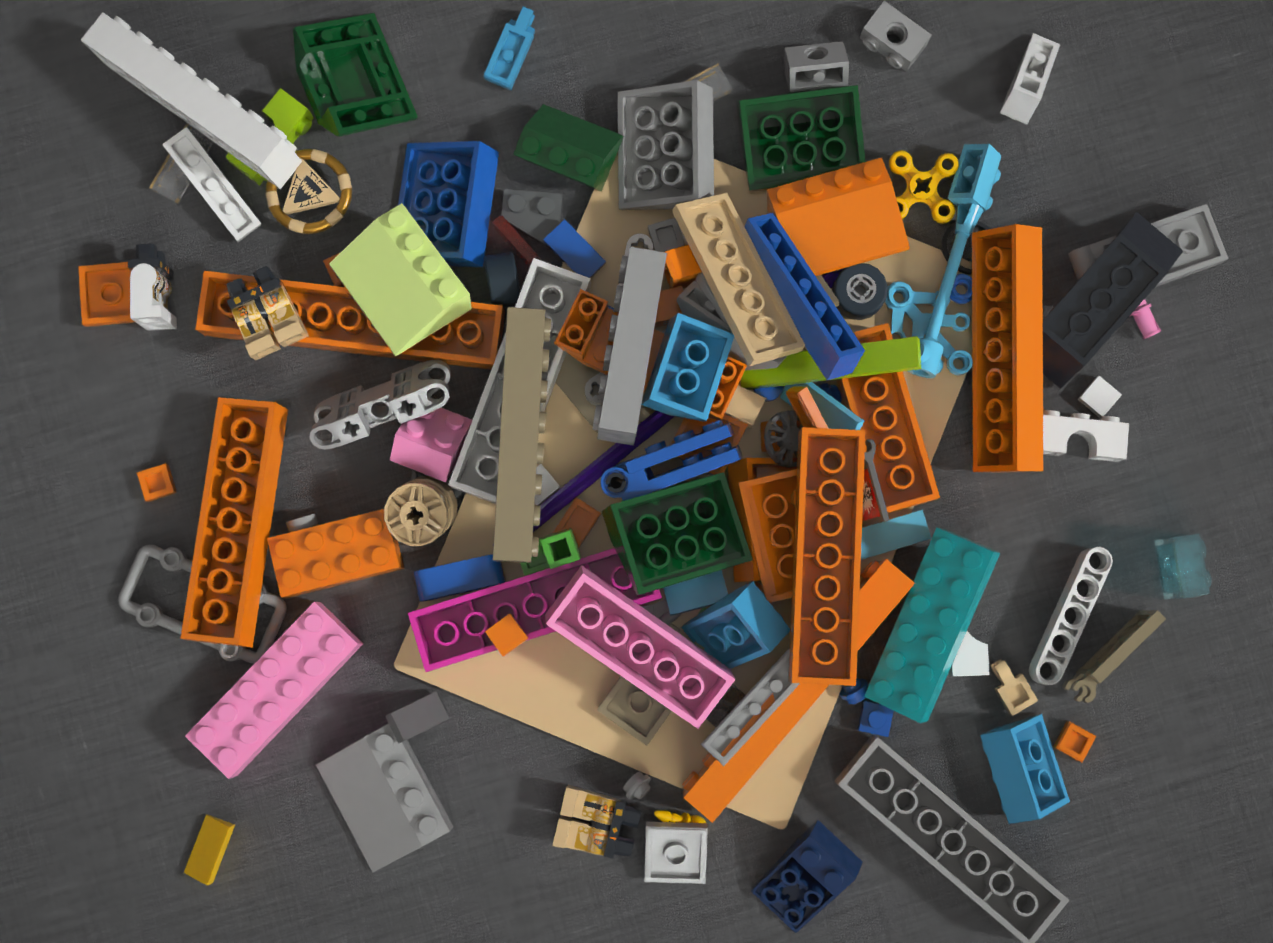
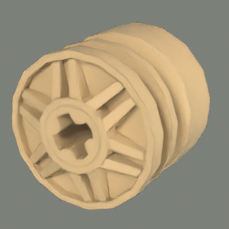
[384,476,457,546]

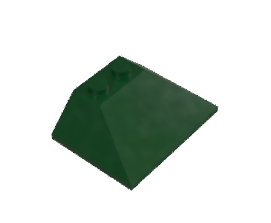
[293,13,418,137]

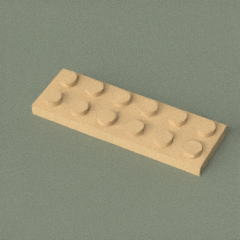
[672,193,805,366]

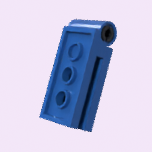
[601,420,743,501]

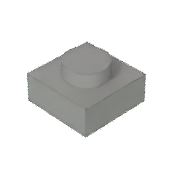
[648,218,685,252]

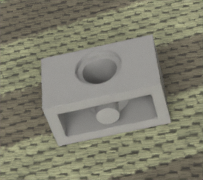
[860,1,932,72]
[785,41,849,93]

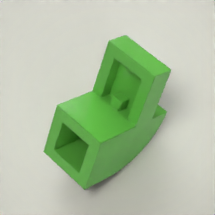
[520,528,582,576]

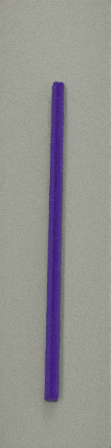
[493,268,845,547]

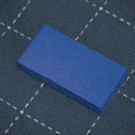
[543,219,606,278]

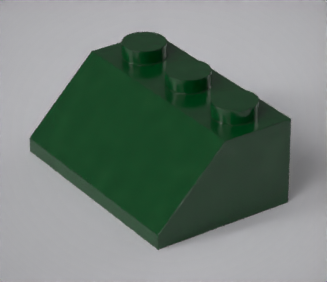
[513,104,624,192]

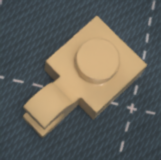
[990,659,1038,716]

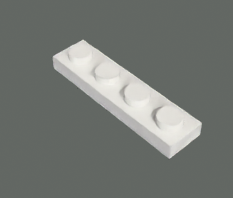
[162,127,261,242]

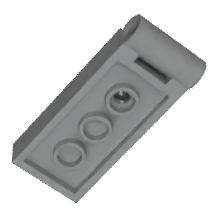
[1068,204,1229,287]

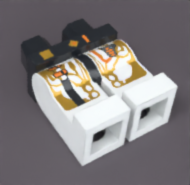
[128,243,177,330]

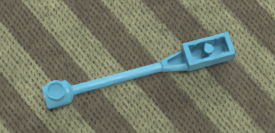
[908,144,1001,378]

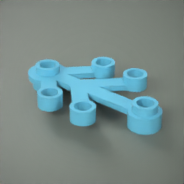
[885,282,973,375]

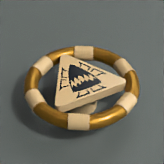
[265,149,352,234]

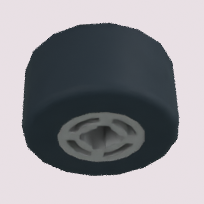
[484,252,520,308]
[832,263,888,320]

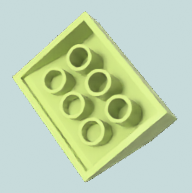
[329,203,472,357]

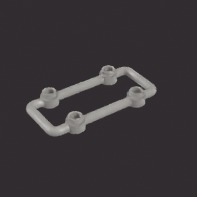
[118,544,287,664]

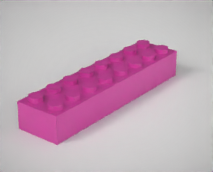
[408,548,662,672]

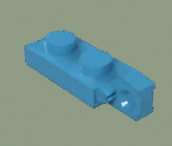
[483,6,535,90]

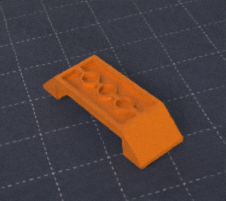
[554,289,747,421]

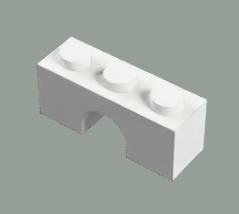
[1043,410,1129,462]

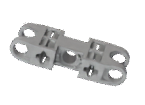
[310,359,451,450]

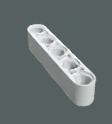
[1029,547,1113,685]

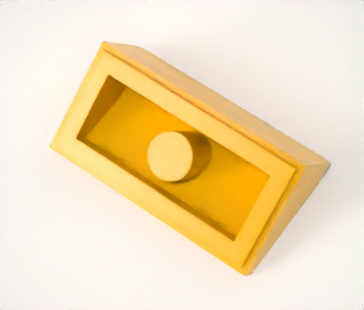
[184,814,235,885]

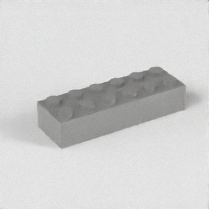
[593,247,667,446]

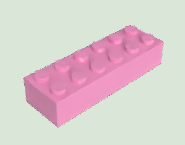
[545,565,735,729]
[185,602,364,779]

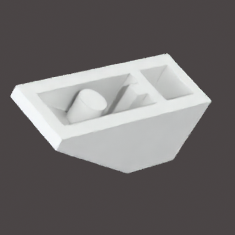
[1000,33,1060,124]

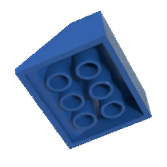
[398,141,499,267]

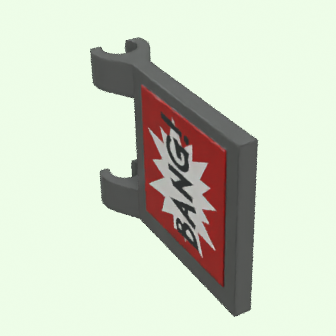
[862,439,890,527]

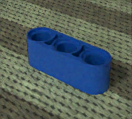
[413,554,505,602]

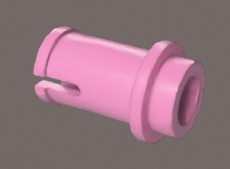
[1129,300,1161,340]

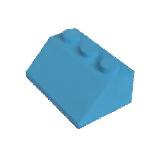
[641,313,734,422]
[980,714,1070,824]

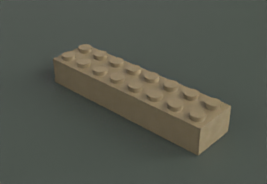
[493,307,551,563]

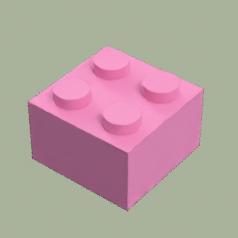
[390,408,472,482]

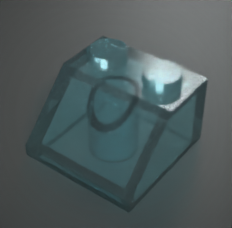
[1154,534,1212,600]

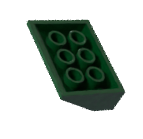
[736,85,866,191]
[601,472,753,596]

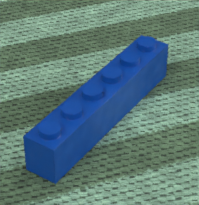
[744,213,865,380]

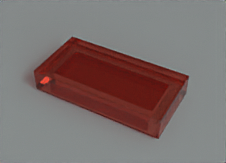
[493,215,540,268]

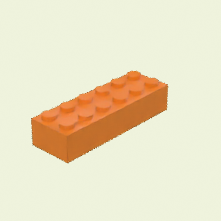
[836,323,940,513]

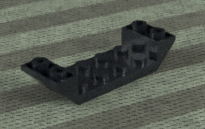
[1043,212,1183,389]

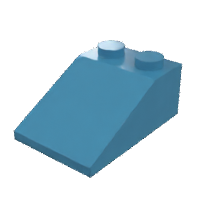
[681,581,790,669]

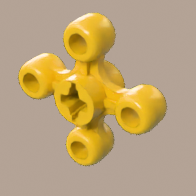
[888,150,959,224]

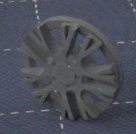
[764,411,803,468]

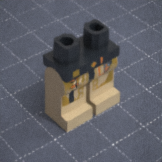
[226,266,309,360]
[552,785,642,859]

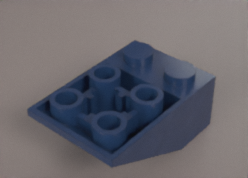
[751,820,863,933]

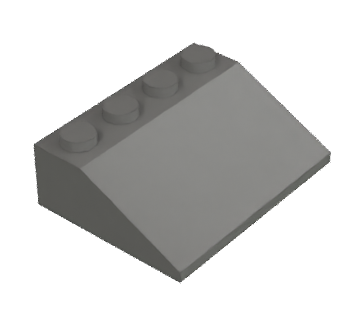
[618,80,714,210]
[316,724,454,872]

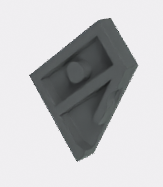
[501,189,563,250]

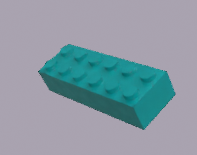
[864,527,1000,723]

